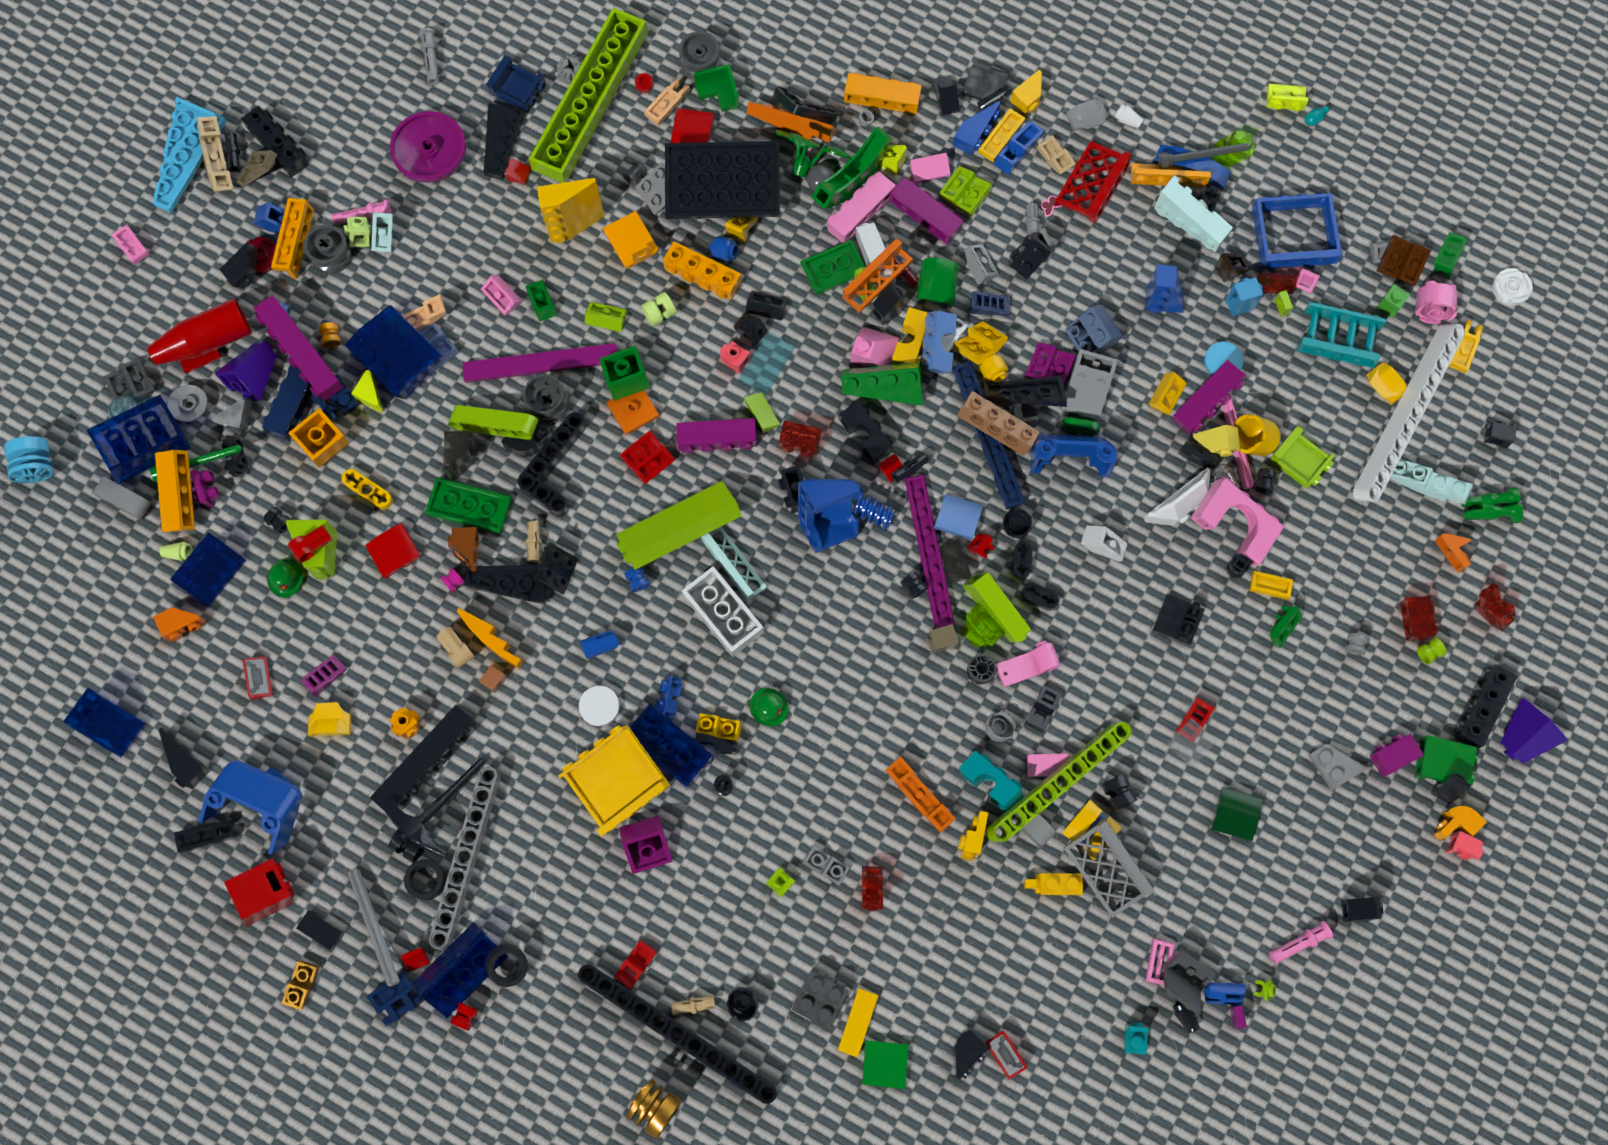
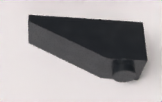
[158,727,210,789]

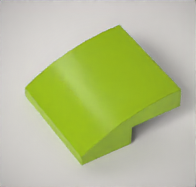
[939,166,992,216]

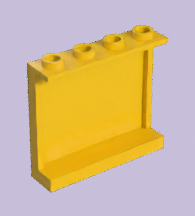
[558,725,671,837]

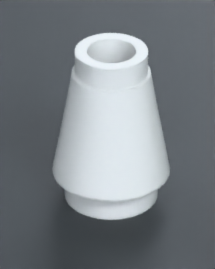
[1114,104,1143,129]

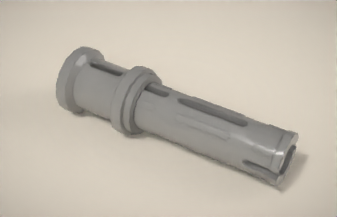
[419,28,439,85]

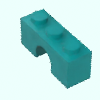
[959,751,1023,812]

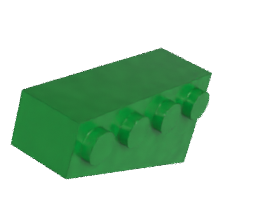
[841,362,924,405]

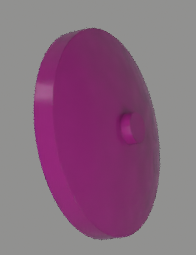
[390,111,466,183]

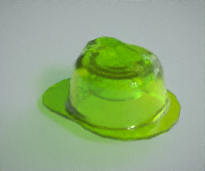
[1213,130,1255,166]

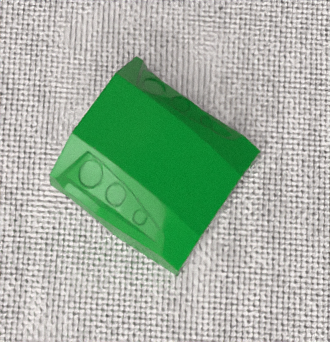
[917,257,960,308]

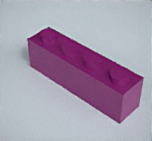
[889,177,964,245]
[1173,360,1246,436]
[676,418,757,453]

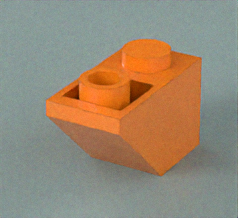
[153,607,206,642]

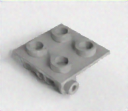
[635,162,665,215]

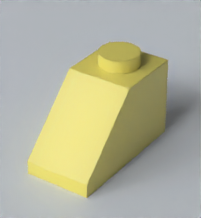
[1193,425,1240,457]

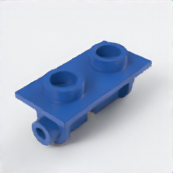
[656,675,682,719]

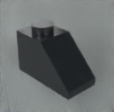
[219,244,257,289]

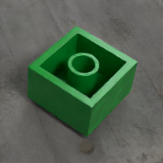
[599,345,651,401]

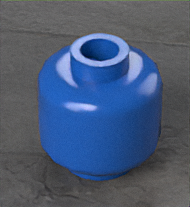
[709,236,739,263]

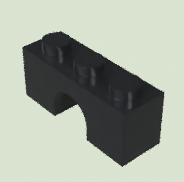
[839,401,893,465]

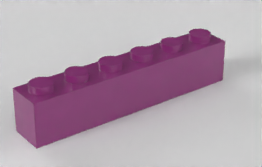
[253,295,344,401]

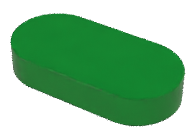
[1061,418,1101,435]

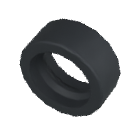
[404,859,446,901]
[485,943,528,987]

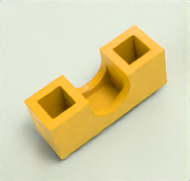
[891,307,927,365]

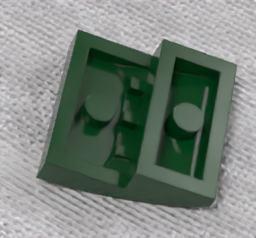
[1211,787,1263,841]

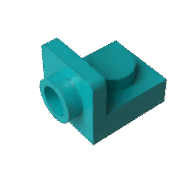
[1124,1022,1150,1055]

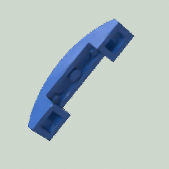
[1154,145,1231,189]

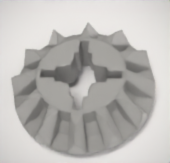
[557,54,583,82]

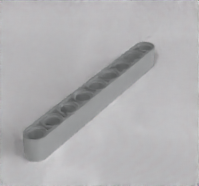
[429,766,500,950]

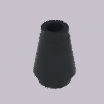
[1172,1001,1200,1033]

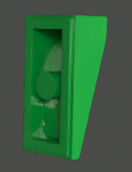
[525,280,557,321]

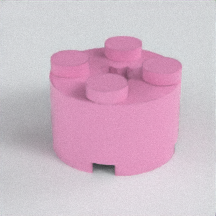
[1416,281,1457,324]

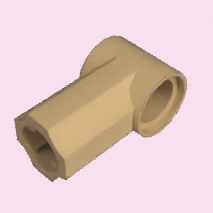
[436,627,475,669]

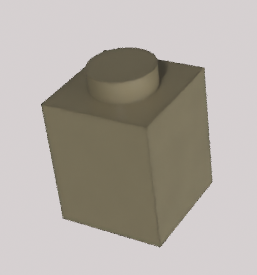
[926,624,959,654]

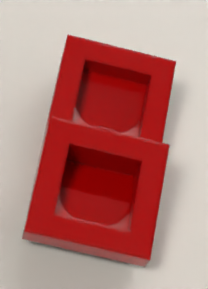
[614,940,658,989]

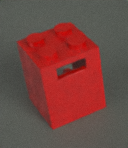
[224,858,295,927]

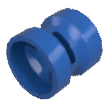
[624,566,650,592]

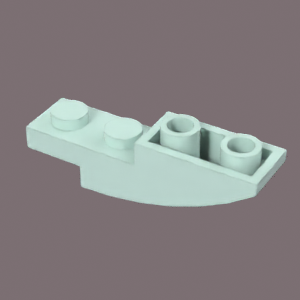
[1391,459,1473,504]

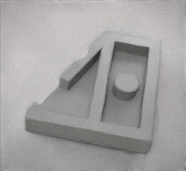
[1308,744,1366,790]

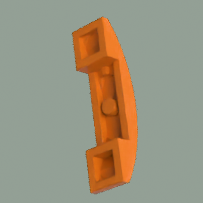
[885,756,956,833]

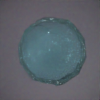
[108,395,140,427]

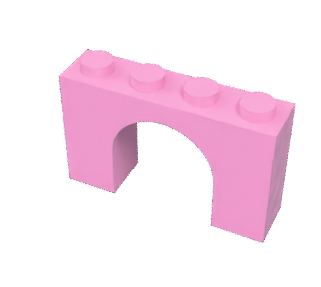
[1191,478,1284,566]

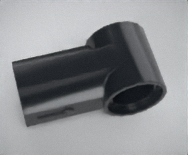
[1198,186,1221,208]

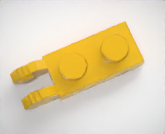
[1448,320,1483,373]

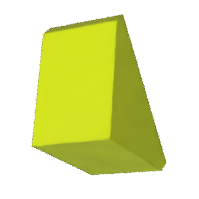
[877,145,907,175]
[352,369,383,412]

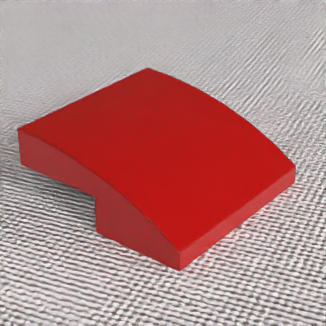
[671,108,714,143]
[619,430,675,484]
[365,523,421,578]

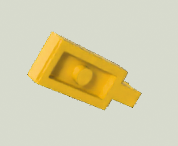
[1024,873,1083,895]

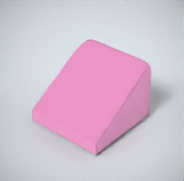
[1293,268,1320,293]

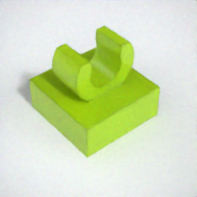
[766,867,795,898]

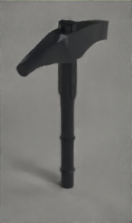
[381,758,485,859]

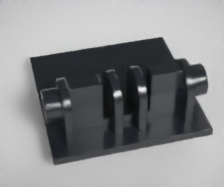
[532,542,578,595]
[1153,594,1205,645]

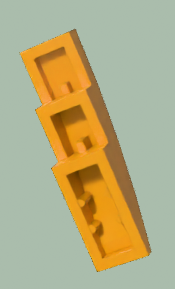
[457,608,524,670]

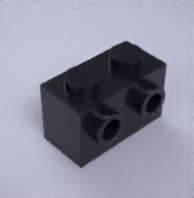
[778,465,804,514]

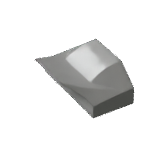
[1066,99,1109,131]

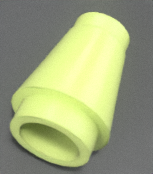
[160,542,193,562]

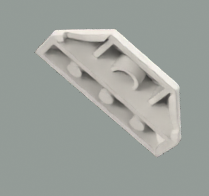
[1144,467,1210,526]

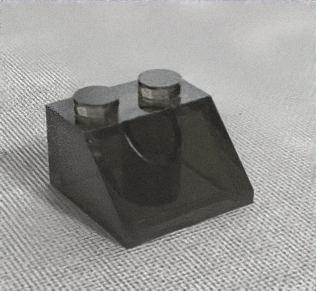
[443,431,479,481]

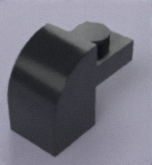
[501,420,546,457]

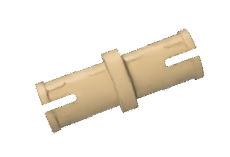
[526,521,542,563]
[671,995,715,1016]

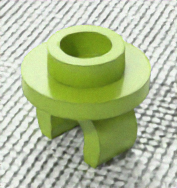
[1254,979,1276,1001]

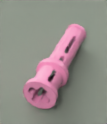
[332,199,392,226]
[1269,921,1333,964]

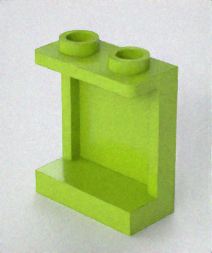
[1269,426,1335,489]

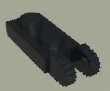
[174,820,237,854]

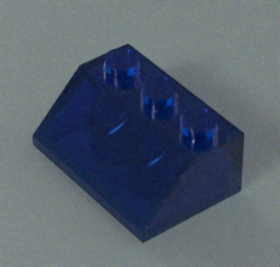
[170,532,247,608]

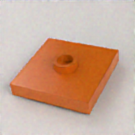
[606,390,660,436]

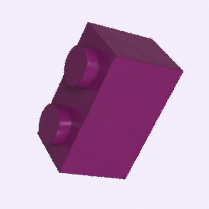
[1369,733,1424,778]

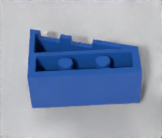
[1145,265,1184,313]

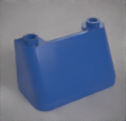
[1030,434,1117,477]
[798,479,862,553]

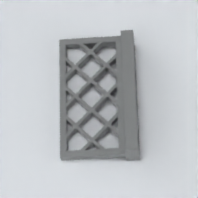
[1063,818,1155,918]

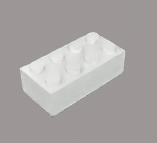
[681,566,764,658]

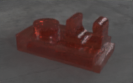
[1256,272,1297,294]

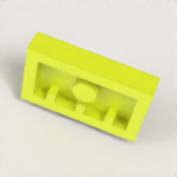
[1267,84,1308,111]

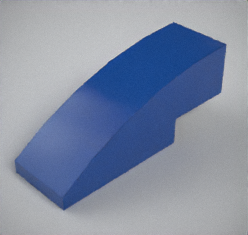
[994,121,1045,175]

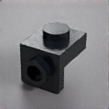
[733,312,768,344]

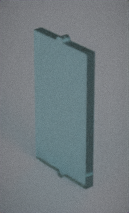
[739,333,794,395]

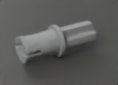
[1025,203,1040,236]

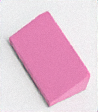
[910,153,951,183]
[481,275,523,316]
[1026,754,1069,777]

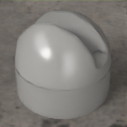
[858,110,874,127]

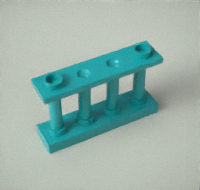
[1297,302,1386,368]

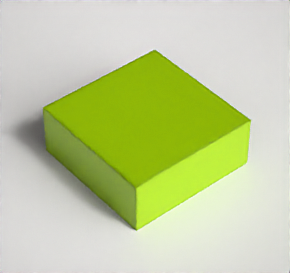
[1274,290,1293,317]

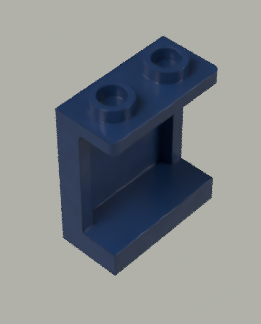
[486,55,546,112]

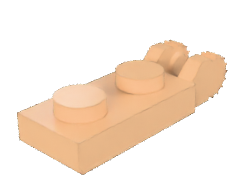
[644,78,690,126]

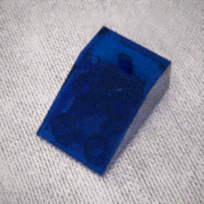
[63,687,146,758]

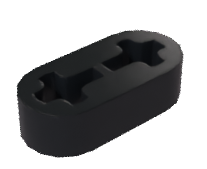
[1012,541,1032,580]
[1022,582,1059,611]

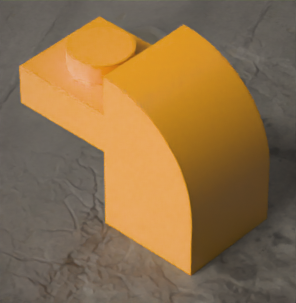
[1433,806,1487,840]

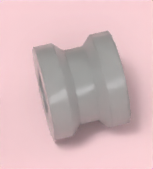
[1345,633,1368,655]

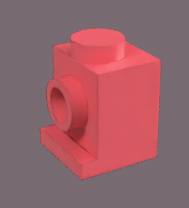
[720,341,751,374]
[1446,831,1484,860]

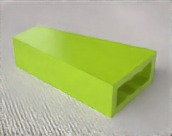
[962,572,1031,643]

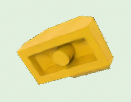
[1366,362,1407,405]
[308,702,351,737]

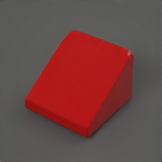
[505,158,531,185]
[879,453,903,483]
[401,948,429,971]

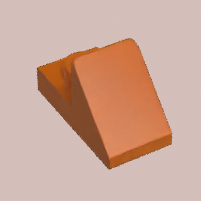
[1434,533,1471,573]

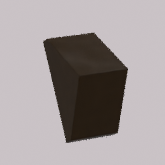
[1215,253,1250,282]

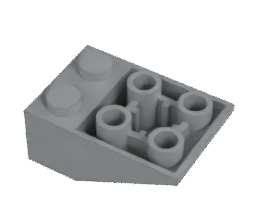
[1061,349,1118,421]

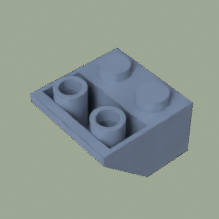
[1065,306,1123,354]

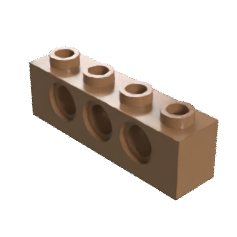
[956,391,1039,456]

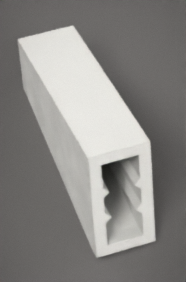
[856,223,896,291]

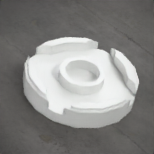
[1492,268,1533,306]
[579,686,620,726]

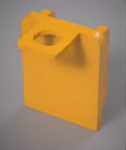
[602,211,658,269]

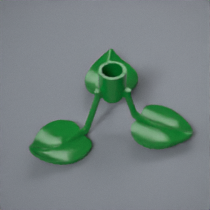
[774,130,852,177]

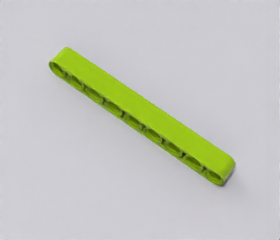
[986,722,1131,843]

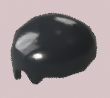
[1002,509,1033,539]
[726,987,759,1022]

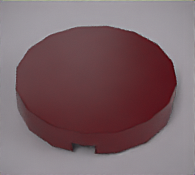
[245,237,276,274]

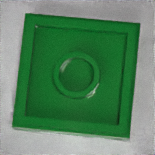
[862,1040,909,1089]

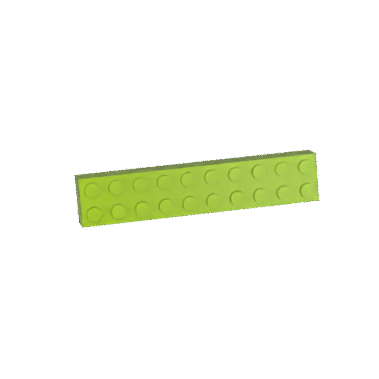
[529,7,648,183]

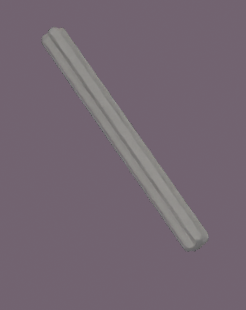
[348,868,399,987]

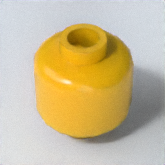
[979,354,1008,382]

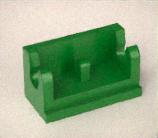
[1433,232,1468,280]

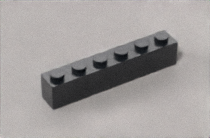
[370,705,477,810]

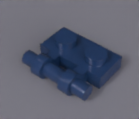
[310,374,360,423]
[366,971,423,1027]

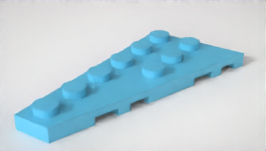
[152,97,227,214]

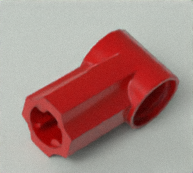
[288,525,333,563]

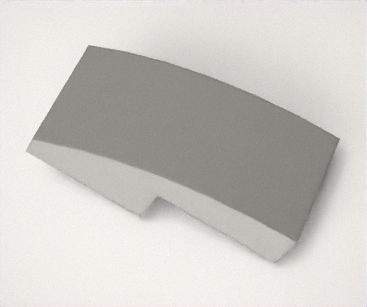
[802,845,850,886]

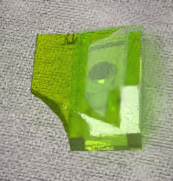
[962,602,1005,648]

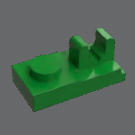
[1269,605,1303,648]

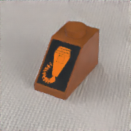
[448,527,479,571]

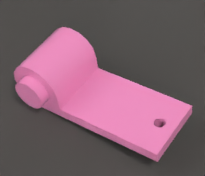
[996,640,1061,687]

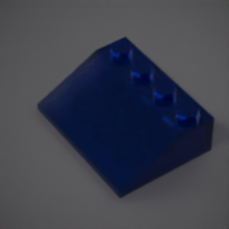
[344,305,443,400]
[86,395,191,484]

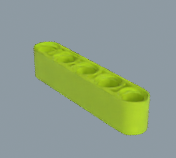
[448,405,538,440]

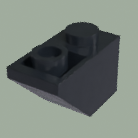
[871,283,903,325]
[1341,897,1383,922]
[954,1029,989,1080]

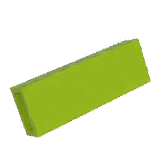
[616,481,742,570]

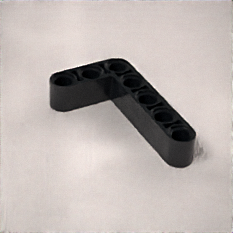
[517,412,586,517]

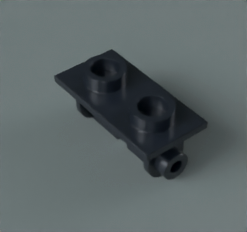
[221,435,250,477]

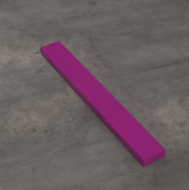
[462,343,618,383]
[904,475,955,629]

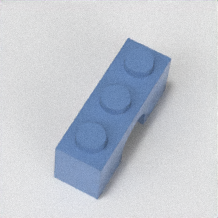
[921,311,957,374]

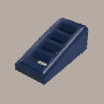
[971,291,1010,316]

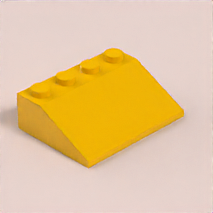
[537,178,605,243]

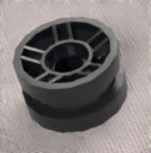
[967,654,996,685]

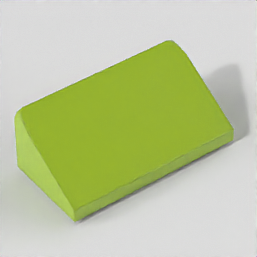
[585,302,627,332]
[744,392,780,434]

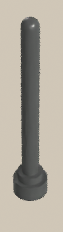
[1158,143,1249,169]

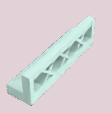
[701,527,767,602]

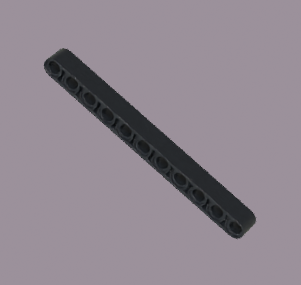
[578,965,777,1104]

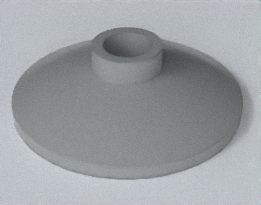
[168,385,208,422]

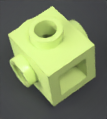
[343,217,372,247]

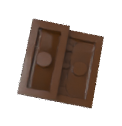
[1376,235,1431,286]

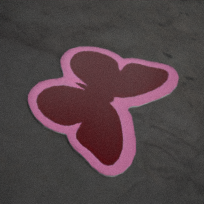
[1041,195,1062,217]

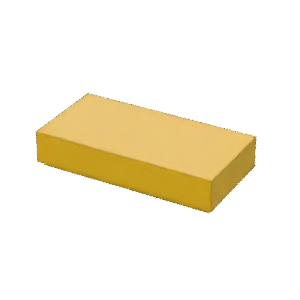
[1249,571,1293,600]

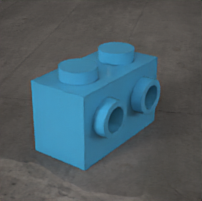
[1225,277,1263,317]

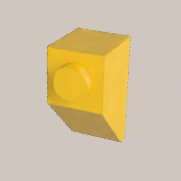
[1010,70,1042,116]

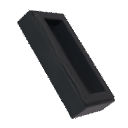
[296,910,344,951]

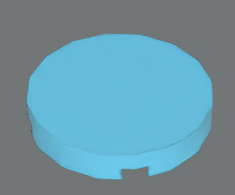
[1204,341,1244,376]

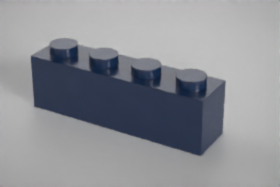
[262,365,312,442]

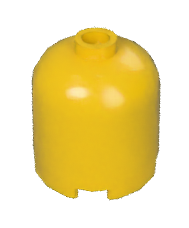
[1233,414,1281,456]

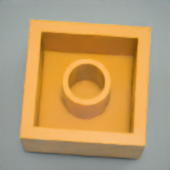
[289,408,349,468]

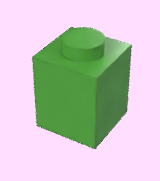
[1377,284,1411,318]

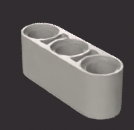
[92,476,152,520]
[1011,797,1056,848]

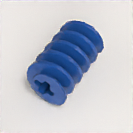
[853,491,898,530]

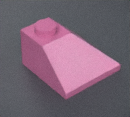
[850,326,899,367]

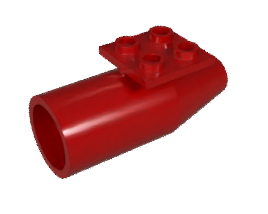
[147,298,252,374]

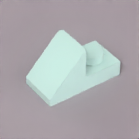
[371,212,393,252]

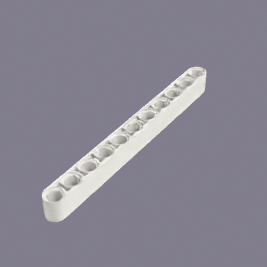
[1353,324,1464,502]

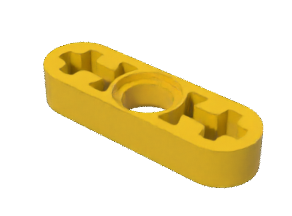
[342,469,393,510]

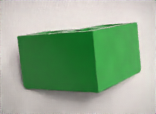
[693,64,739,112]

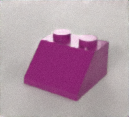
[619,815,673,874]

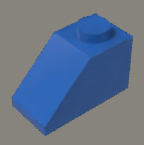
[253,202,285,234]

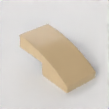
[1036,135,1076,175]

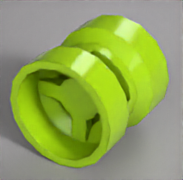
[1417,637,1447,665]

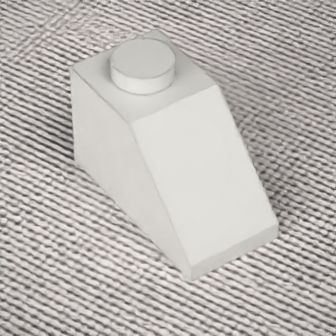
[1081,526,1128,562]

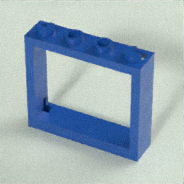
[1252,192,1342,269]

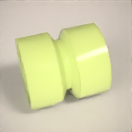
[641,292,677,327]

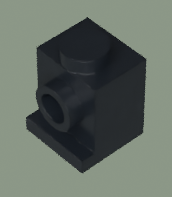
[1483,421,1517,448]

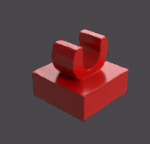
[966,533,994,558]

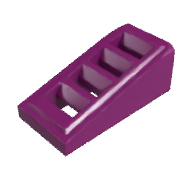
[300,654,347,697]

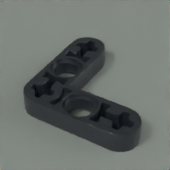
[773,86,838,123]

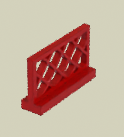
[1055,141,1131,223]

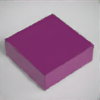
[1230,1006,1247,1029]

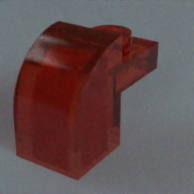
[1474,583,1516,632]
[861,866,883,911]

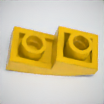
[695,713,742,742]

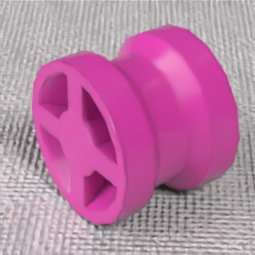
[440,568,465,593]

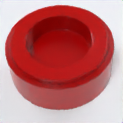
[635,73,654,93]

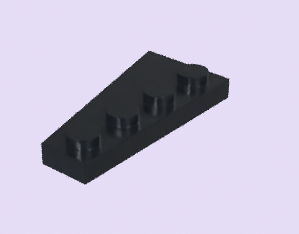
[483,103,525,180]
[983,376,1067,407]
[464,565,546,605]

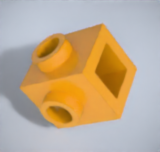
[389,707,423,740]

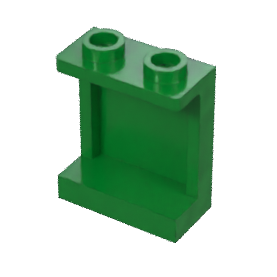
[1414,735,1478,787]

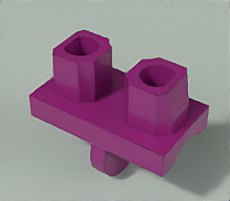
[190,469,221,508]

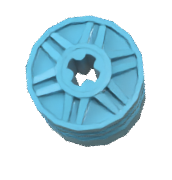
[4,436,53,483]

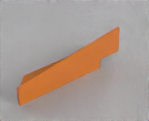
[746,102,837,143]

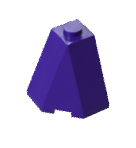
[215,341,277,401]
[1500,698,1568,764]

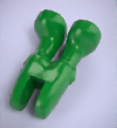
[1461,487,1523,524]

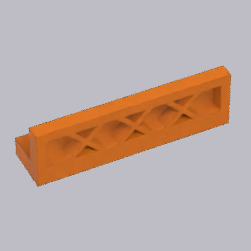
[842,238,913,313]

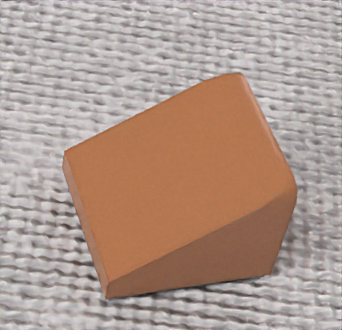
[479,665,507,693]

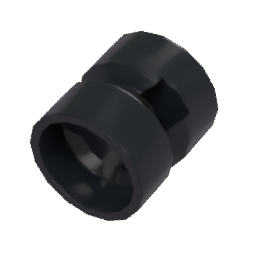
[1101,774,1138,811]
[388,829,425,863]

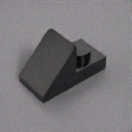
[932,76,960,116]

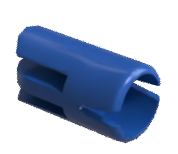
[581,630,619,659]
[1204,982,1246,1005]

